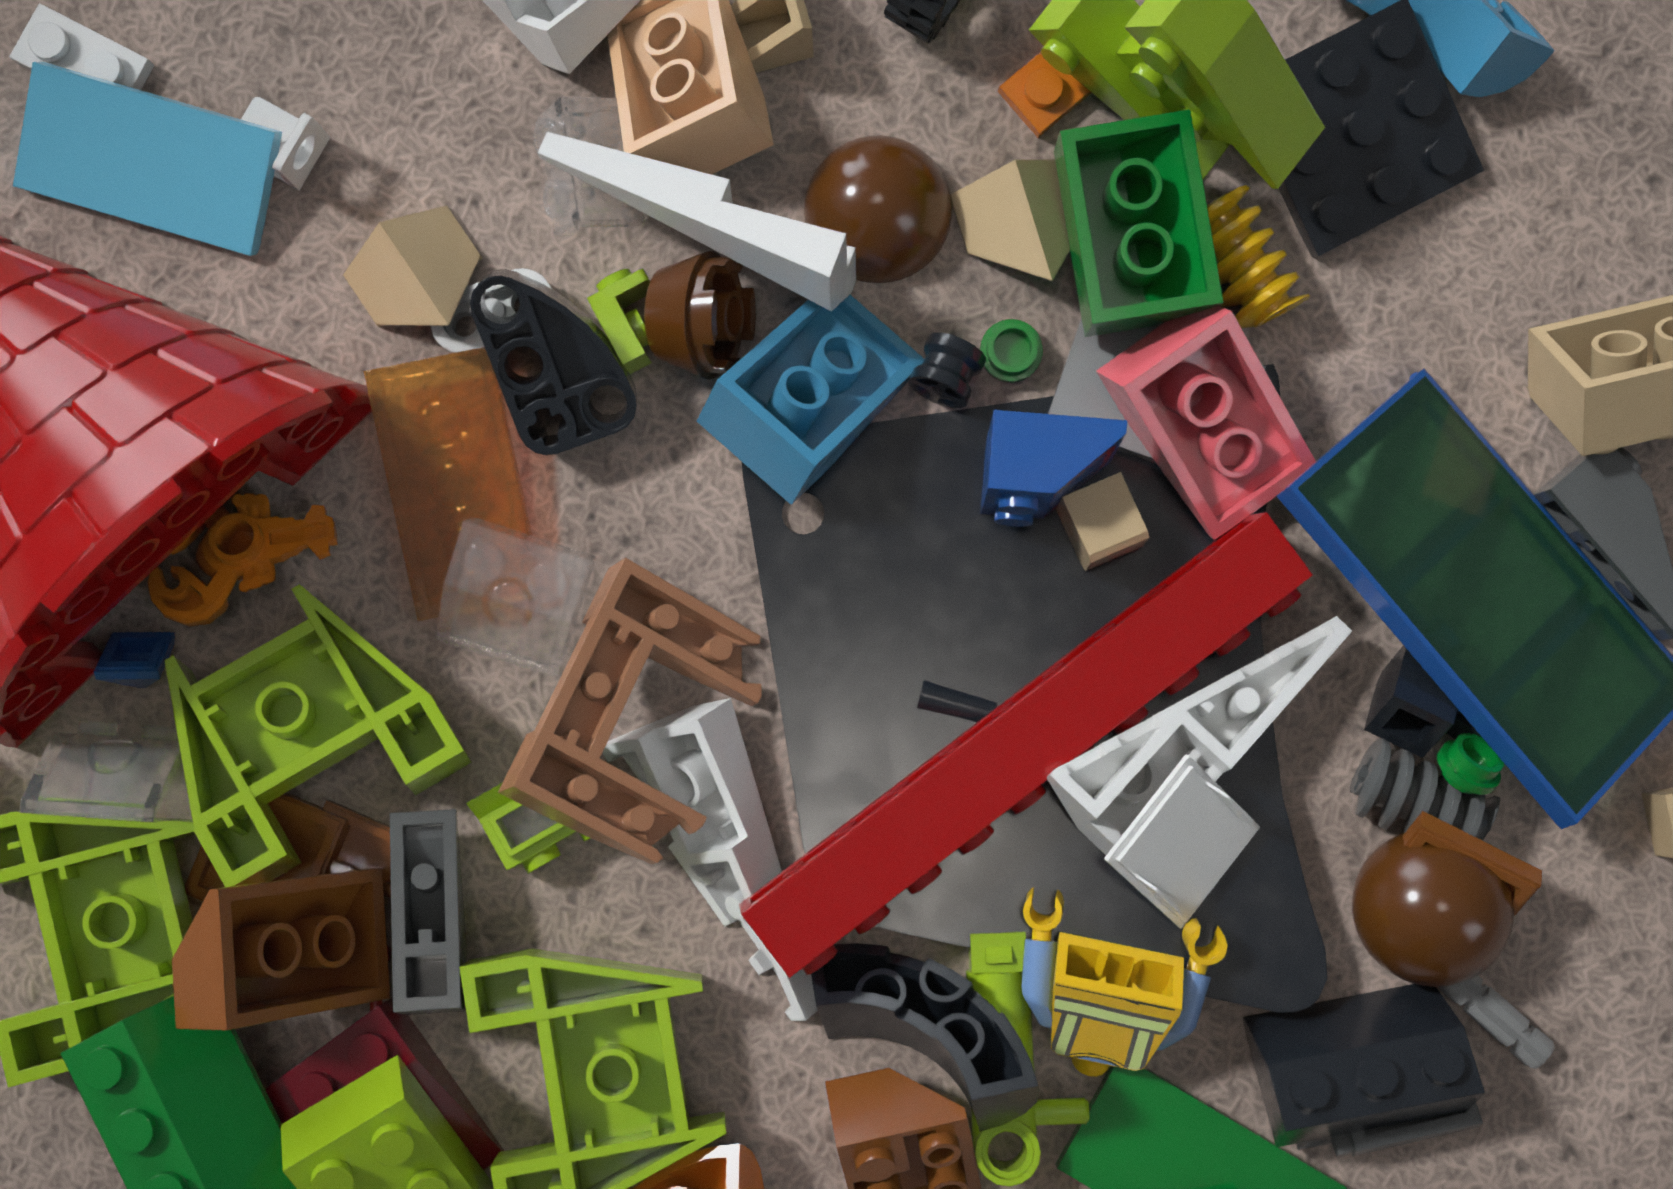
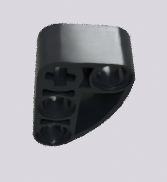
[470,269,637,456]

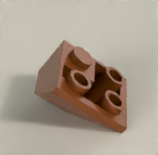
[825,1068,982,1189]

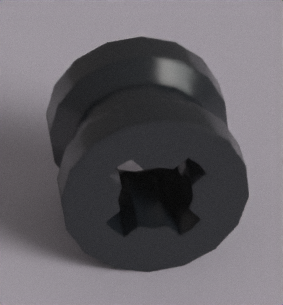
[909,332,986,408]

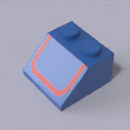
[980,410,1127,527]

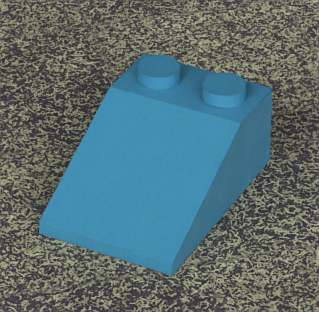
[696,295,925,505]

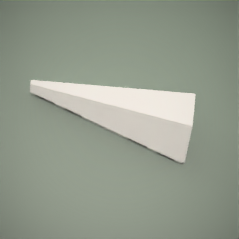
[538,132,856,312]
[602,698,818,1021]

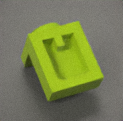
[587,269,652,374]

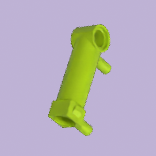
[966,931,1089,1187]

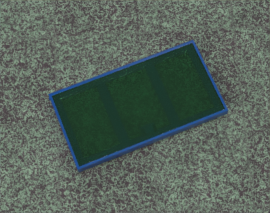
[1277,368,1673,829]

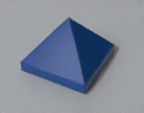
[94,632,175,688]

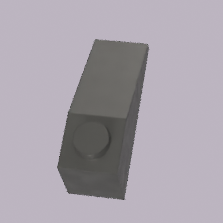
[1533,447,1673,640]
[390,809,467,1015]

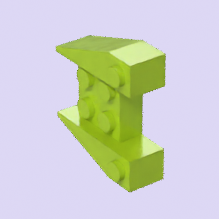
[1029,0,1325,189]
[164,584,472,887]
[0,811,195,1088]
[459,948,727,1189]

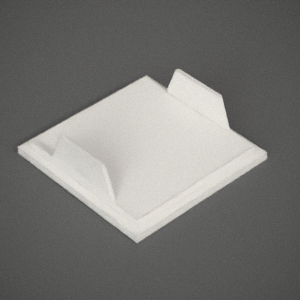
[1104,754,1260,929]

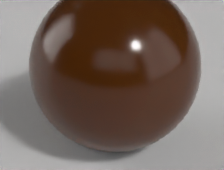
[804,135,952,283]
[1352,833,1514,987]

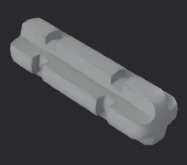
[1439,976,1555,1069]

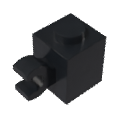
[1364,645,1481,758]

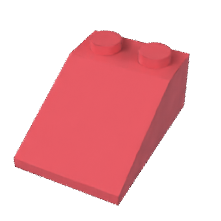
[1096,306,1316,540]

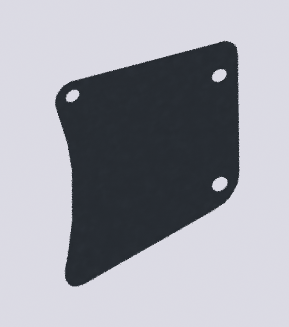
[742,364,1328,1013]

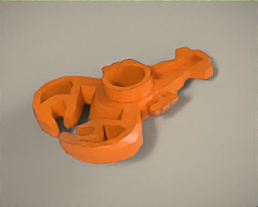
[148,493,338,627]

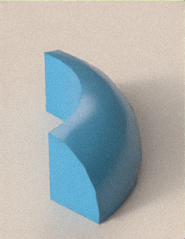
[1346,0,1555,97]

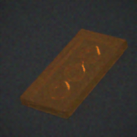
[363,347,545,621]

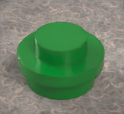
[980,319,1043,383]
[1437,733,1504,795]

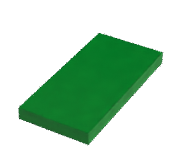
[1055,1066,1347,1189]

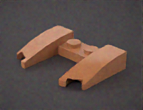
[498,557,762,864]

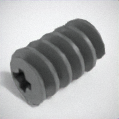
[1350,738,1500,841]

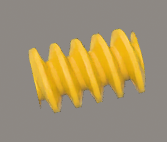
[1207,185,1310,329]

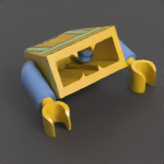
[1021,887,1227,1077]

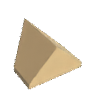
[731,0,814,73]
[951,160,1070,281]
[343,206,482,327]

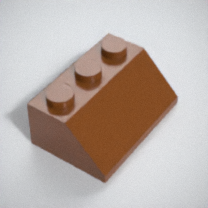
[172,868,390,1030]

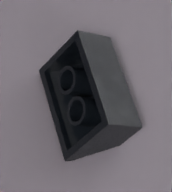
[1243,984,1485,1147]

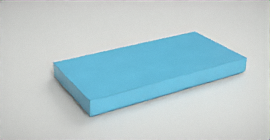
[13,62,282,256]

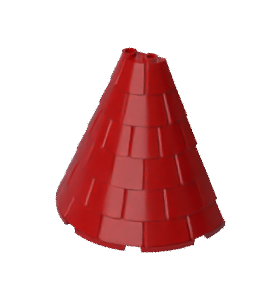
[0,235,383,748]

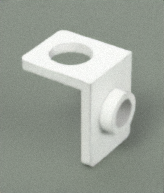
[241,97,330,191]

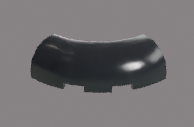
[811,943,1040,1132]

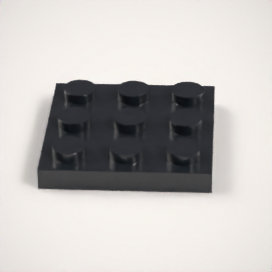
[1279,0,1484,257]

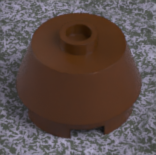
[644,251,756,380]

